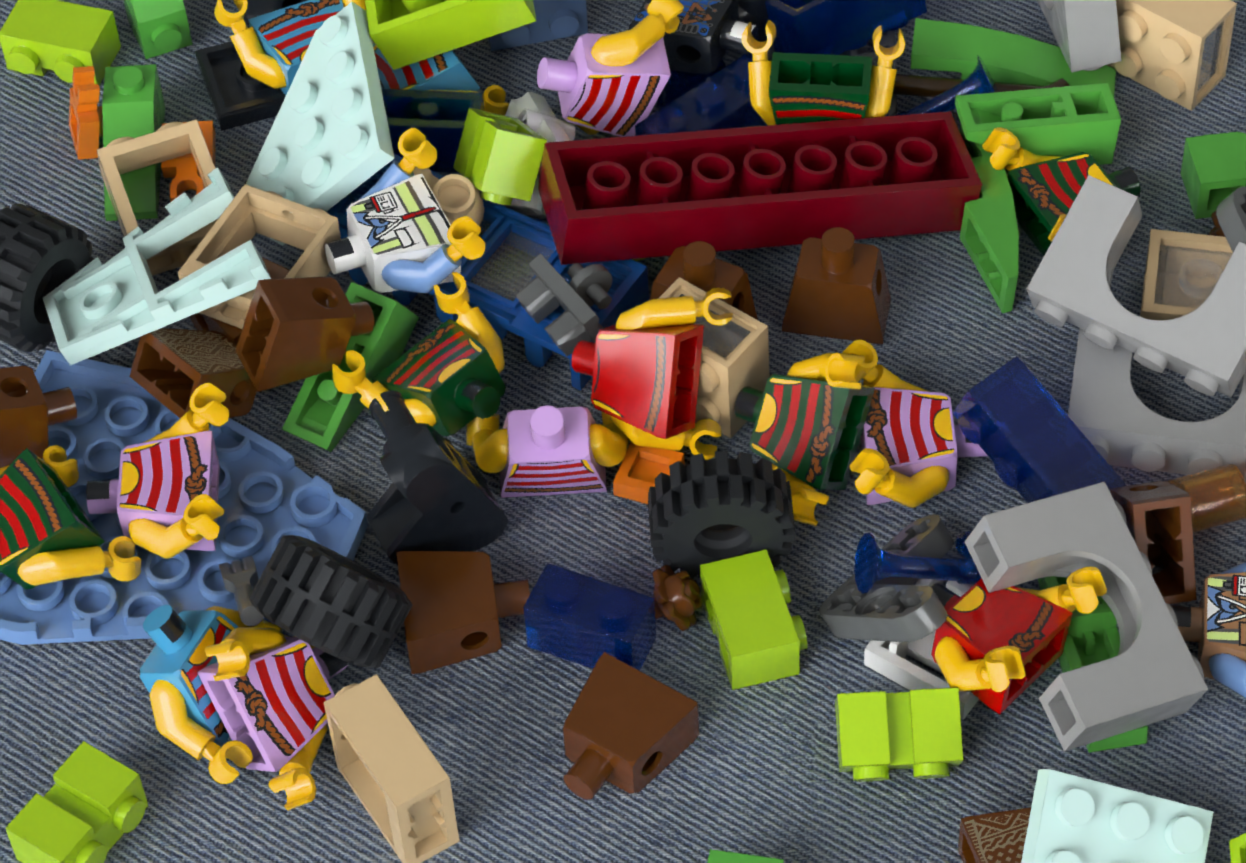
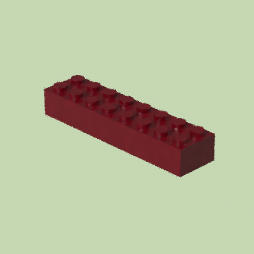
[538,111,982,265]

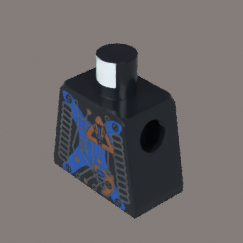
[629,0,759,75]

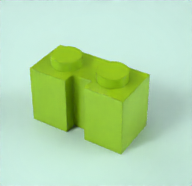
[0,0,121,86]
[453,108,547,205]
[700,549,808,690]
[835,688,963,782]
[5,741,148,863]

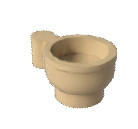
[413,167,484,226]

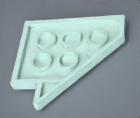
[246,2,394,246]
[1021,769,1214,863]

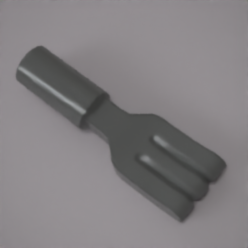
[218,556,264,626]

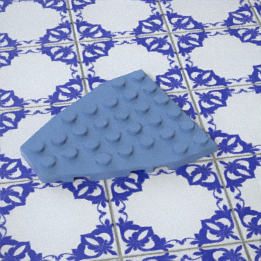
[0,350,368,645]

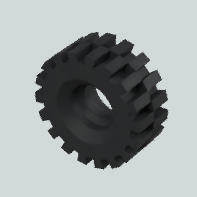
[648,451,795,579]

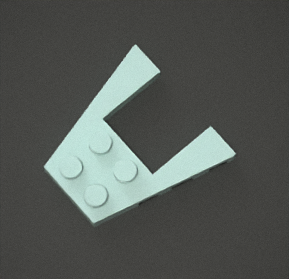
[43,168,271,366]

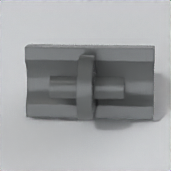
[515,254,612,357]

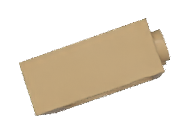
[97,119,219,275]
[178,184,341,329]
[324,674,459,863]

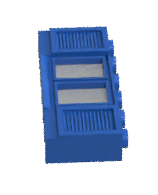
[327,154,649,390]

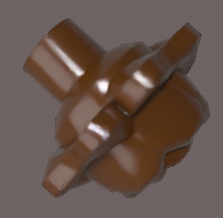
[641,564,703,631]

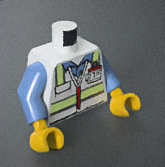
[325,128,485,293]

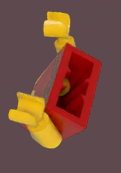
[571,288,733,460]
[931,566,1107,715]

